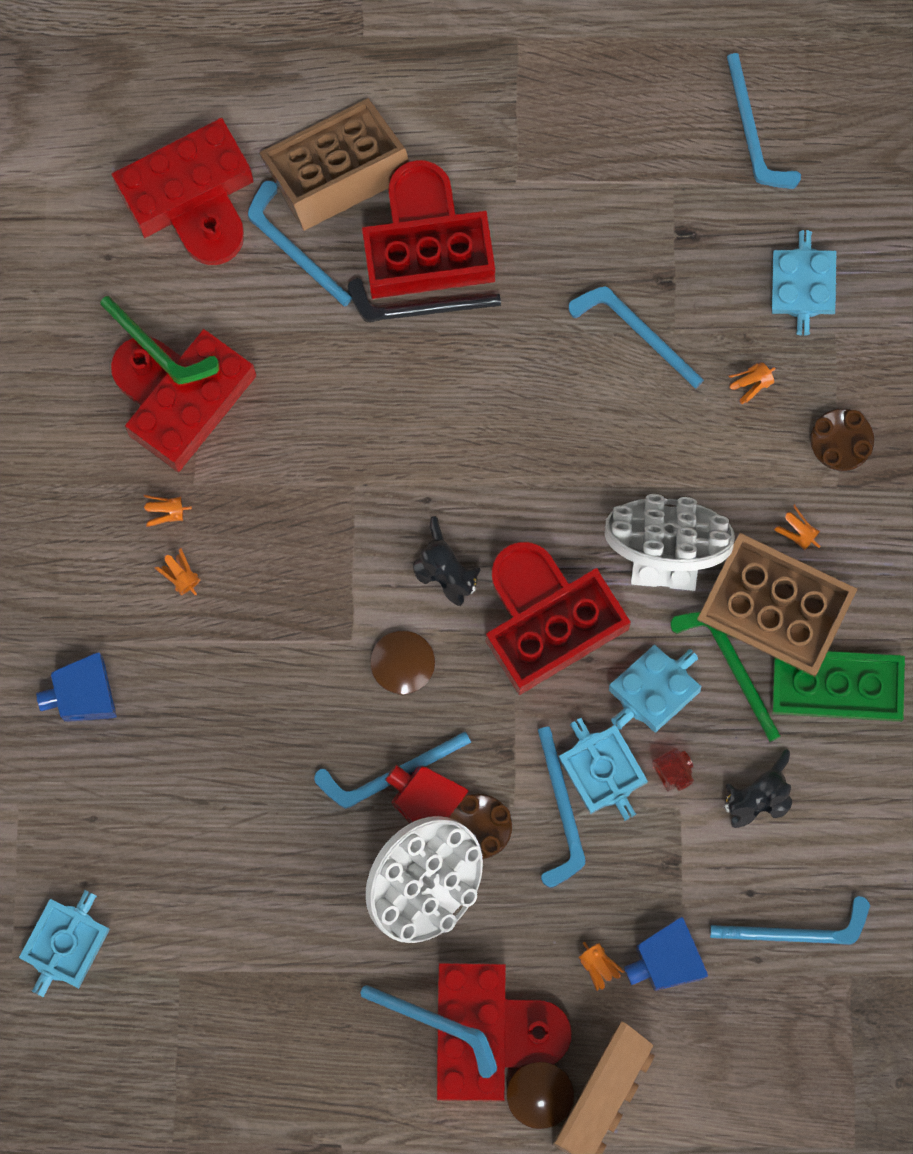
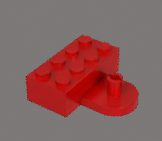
[111,117,254,265]
[362,160,496,299]
[111,329,256,473]
[485,542,631,695]
[437,963,572,1102]

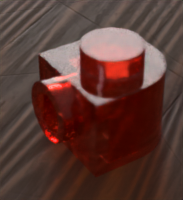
[652,748,695,792]

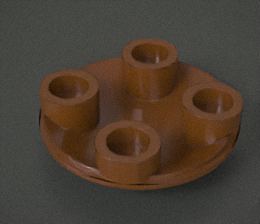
[811,408,874,471]
[371,631,435,696]
[449,794,512,859]
[507,1062,574,1129]

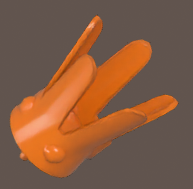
[729,362,775,404]
[144,495,192,527]
[774,504,821,551]
[154,548,200,595]
[579,942,625,991]

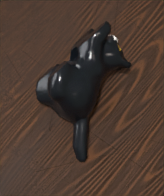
[413,516,481,606]
[724,749,792,828]

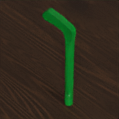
[100,296,219,384]
[671,612,781,742]

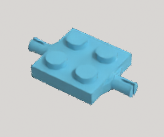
[772,230,836,335]
[609,645,701,733]
[558,718,648,821]
[19,890,110,997]

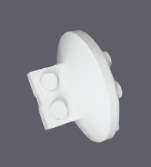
[605,494,735,591]
[366,816,483,943]

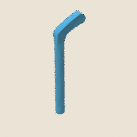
[727,53,801,189]
[248,181,352,307]
[569,286,704,389]
[538,727,585,888]
[314,732,471,809]
[710,896,870,945]
[361,985,497,1078]

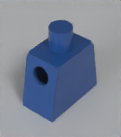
[36,652,117,722]
[624,917,708,991]

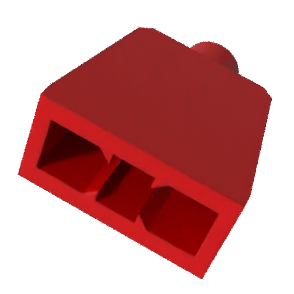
[385,765,469,824]

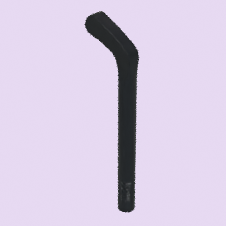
[348,278,501,323]

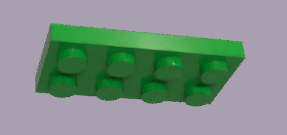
[772,651,905,722]

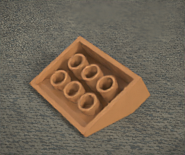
[259,98,409,231]
[697,533,857,677]
[553,1021,655,1154]

